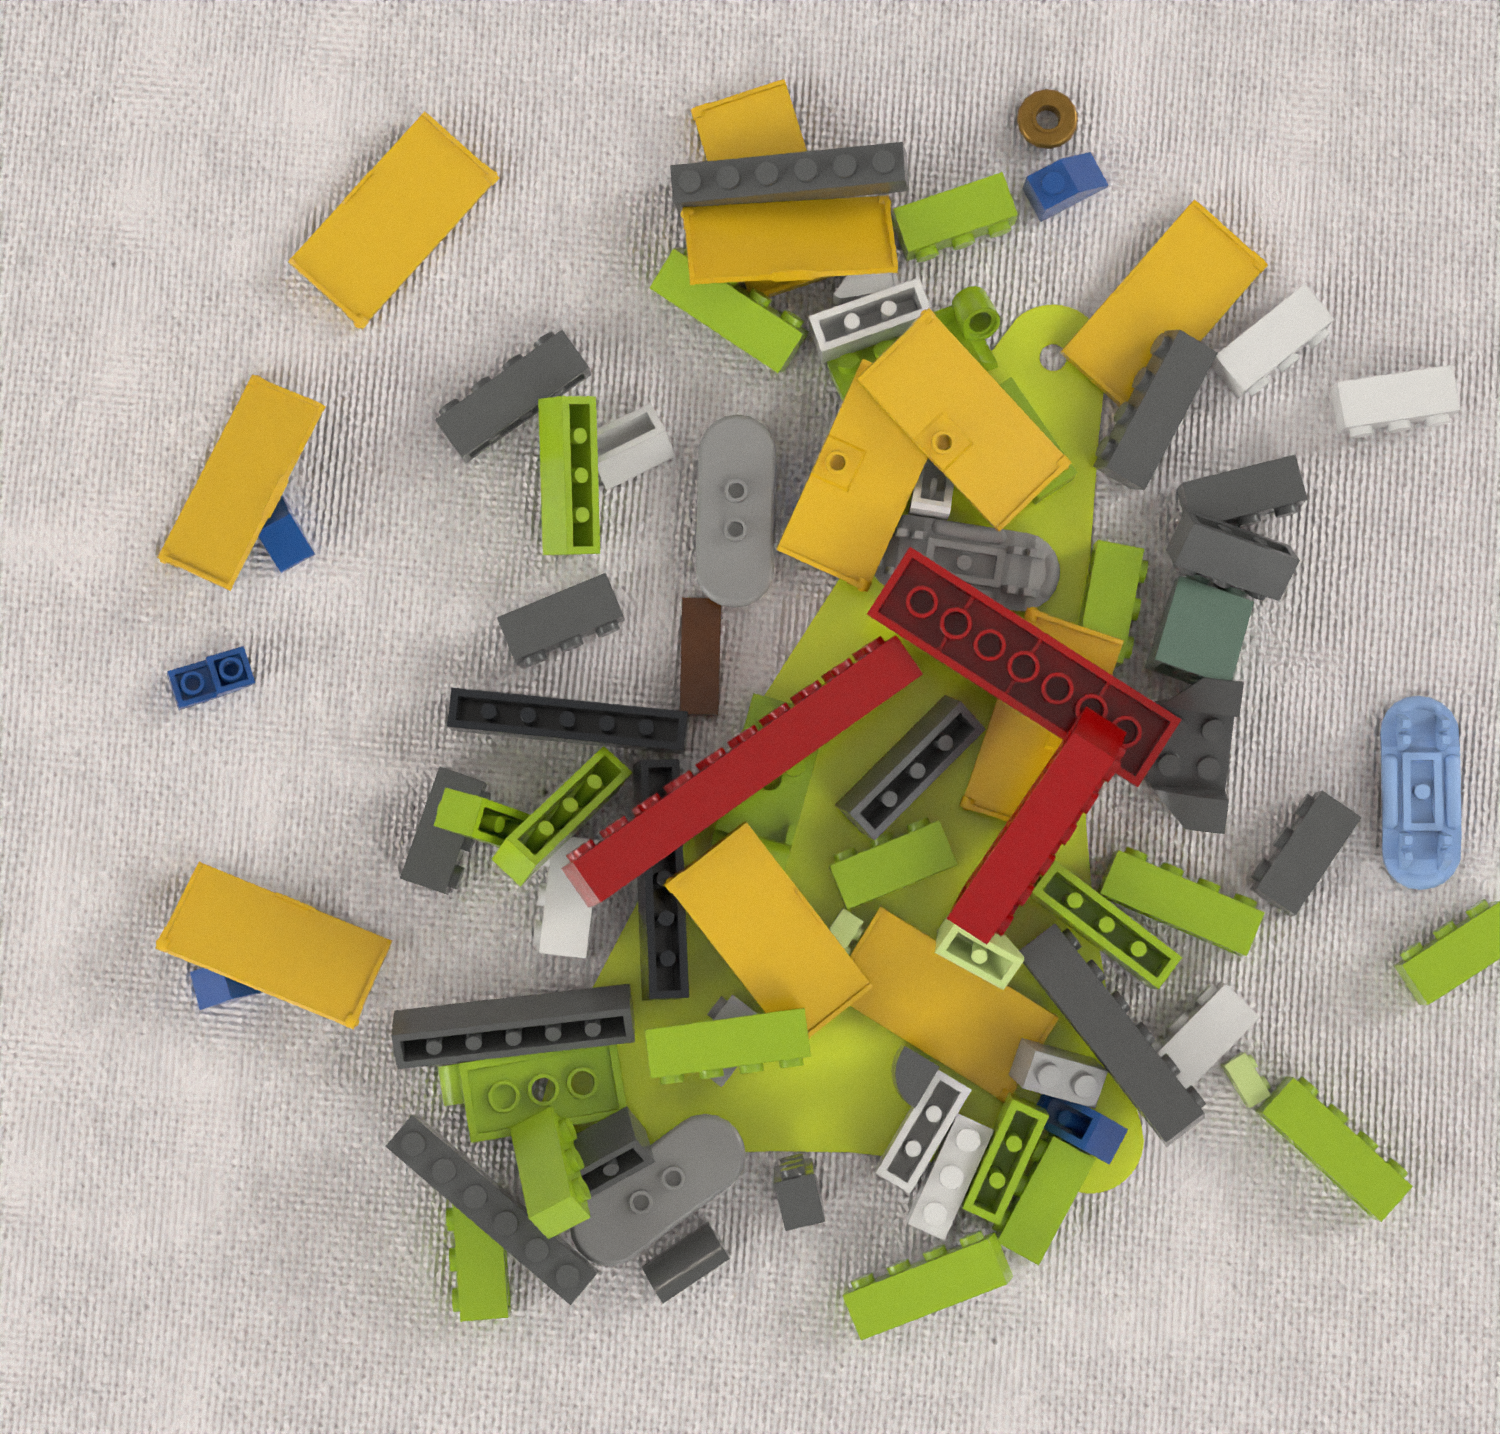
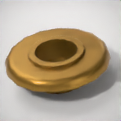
[1017,89,1078,149]

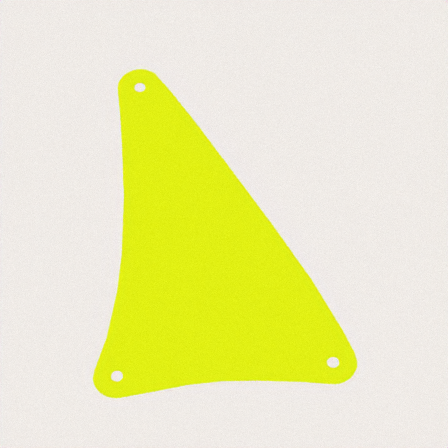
[542,305,1144,1194]

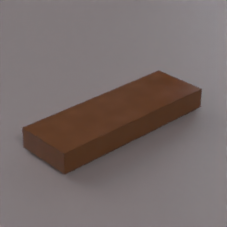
[679,597,721,716]

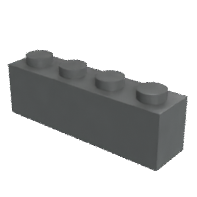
[1093,329,1218,490]
[435,330,591,464]
[835,695,986,840]

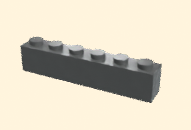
[670,142,909,213]
[1019,924,1206,1147]
[391,984,635,1069]
[385,1114,599,1305]

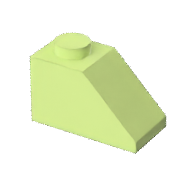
[935,912,1024,990]

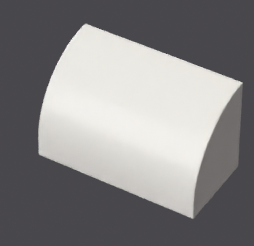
[597,403,676,490]

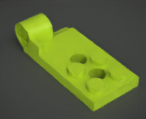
[826,286,1000,402]
[711,693,819,871]
[438,1044,627,1143]

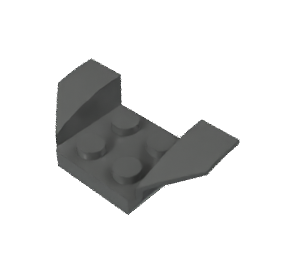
[1146,677,1244,834]

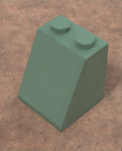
[1144,574,1254,685]

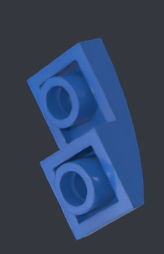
[167,646,256,710]

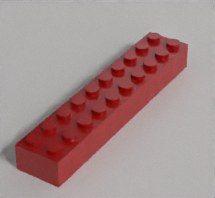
[561,635,923,908]

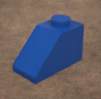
[1022,152,1109,222]
[1037,1094,1128,1165]

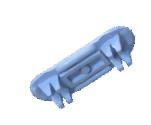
[1380,696,1462,890]

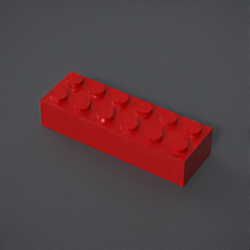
[947,706,1127,945]

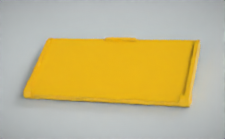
[690,79,834,298]
[288,111,500,330]
[680,195,898,285]
[1060,199,1268,407]
[856,308,1072,532]
[776,359,928,592]
[157,374,326,591]
[959,607,1124,821]
[664,821,873,1039]
[155,861,393,1030]
[850,906,1059,1103]

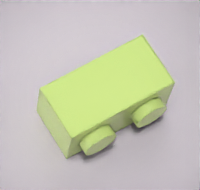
[829,908,865,954]
[1221,1052,1271,1108]

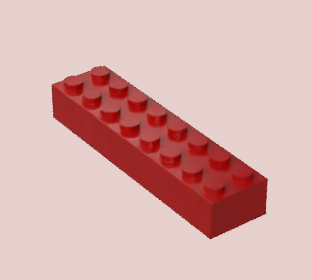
[867,547,1182,787]

